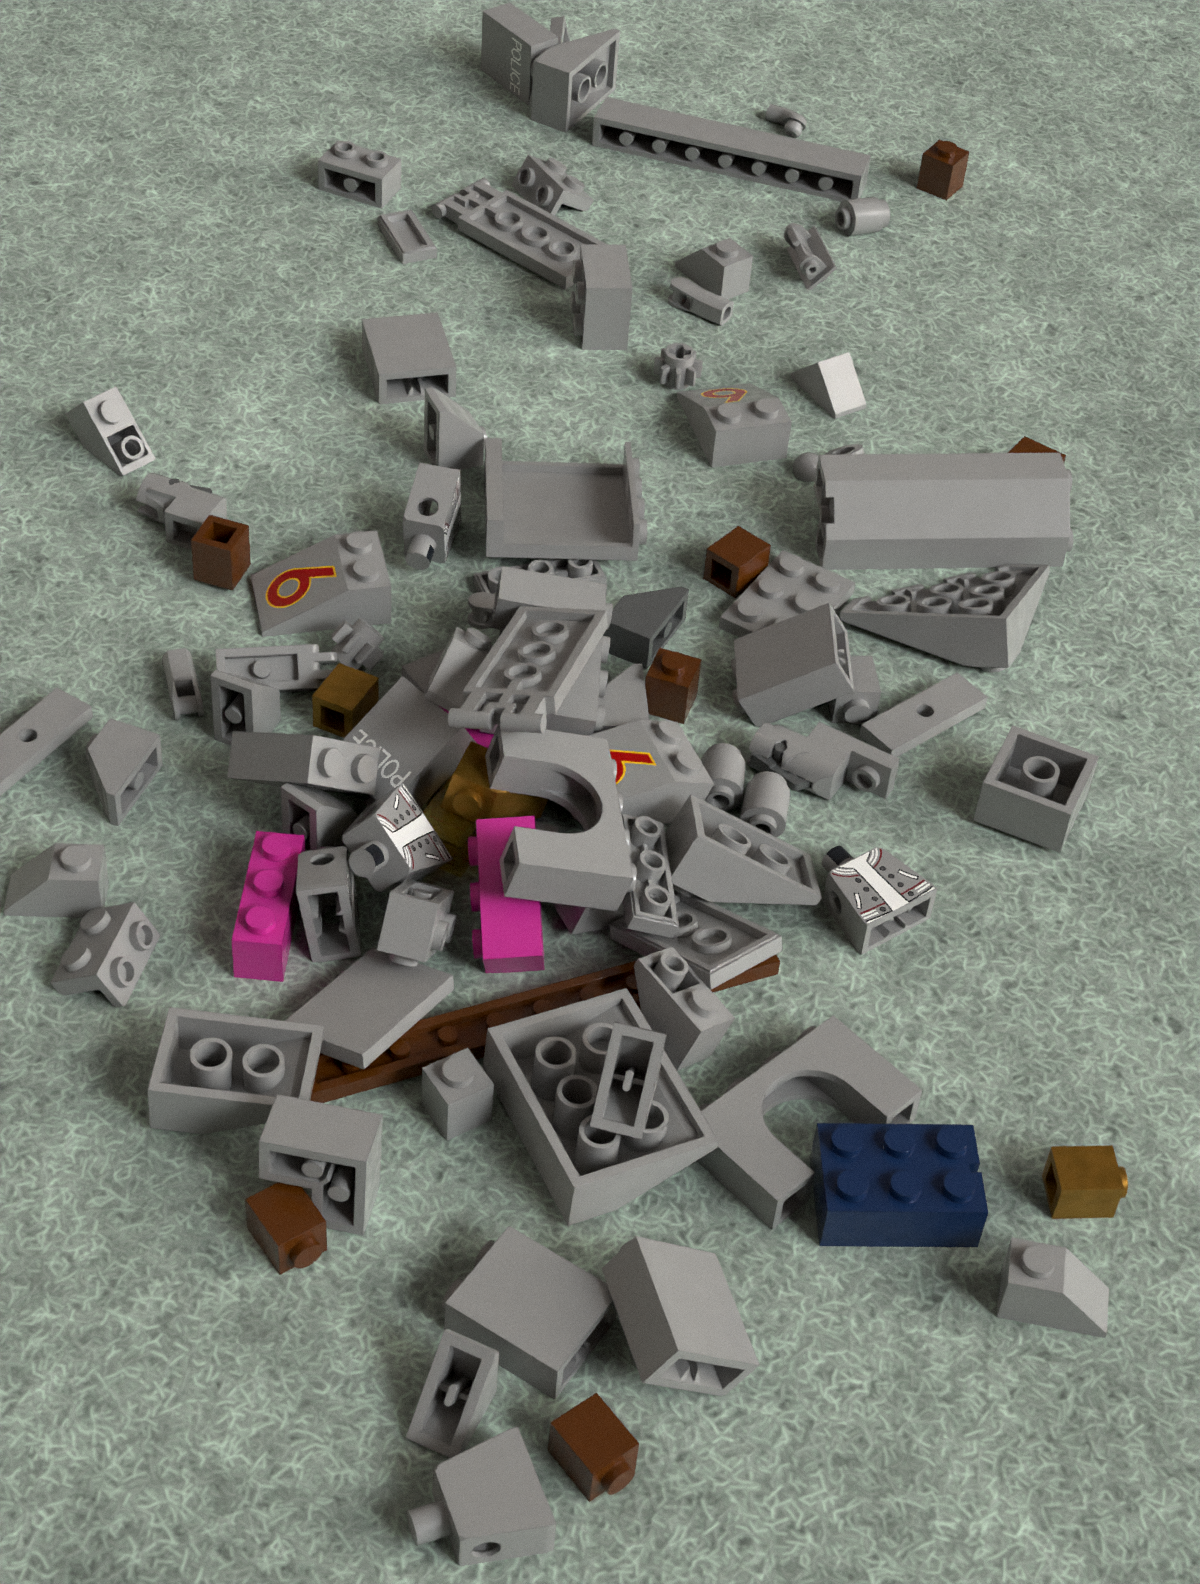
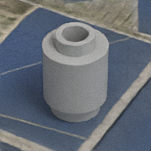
[835,197,890,236]
[701,743,745,811]
[740,771,791,837]

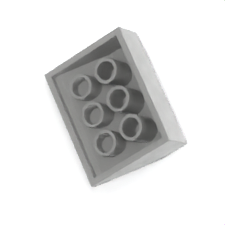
[483,988,719,1226]

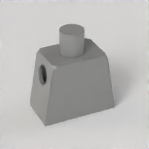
[406,1426,556,1566]

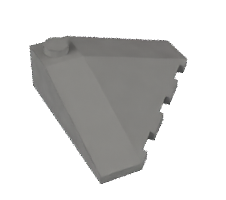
[840,564,1050,672]

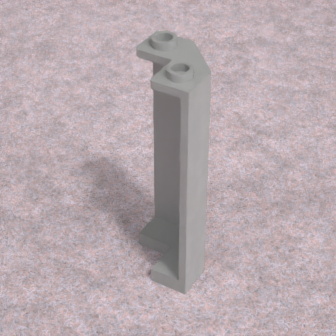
[814,453,1073,570]

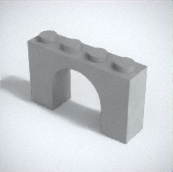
[480,566,613,736]
[485,724,637,912]
[697,1016,922,1229]

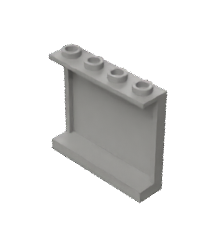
[484,438,647,561]

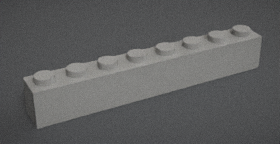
[592,97,871,202]

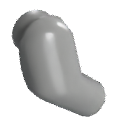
[765,104,807,138]

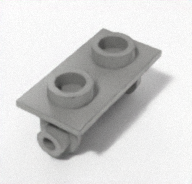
[784,223,837,290]

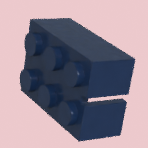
[810,1123,988,1247]

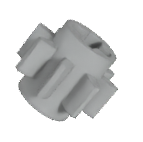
[653,343,703,390]
[331,617,384,671]

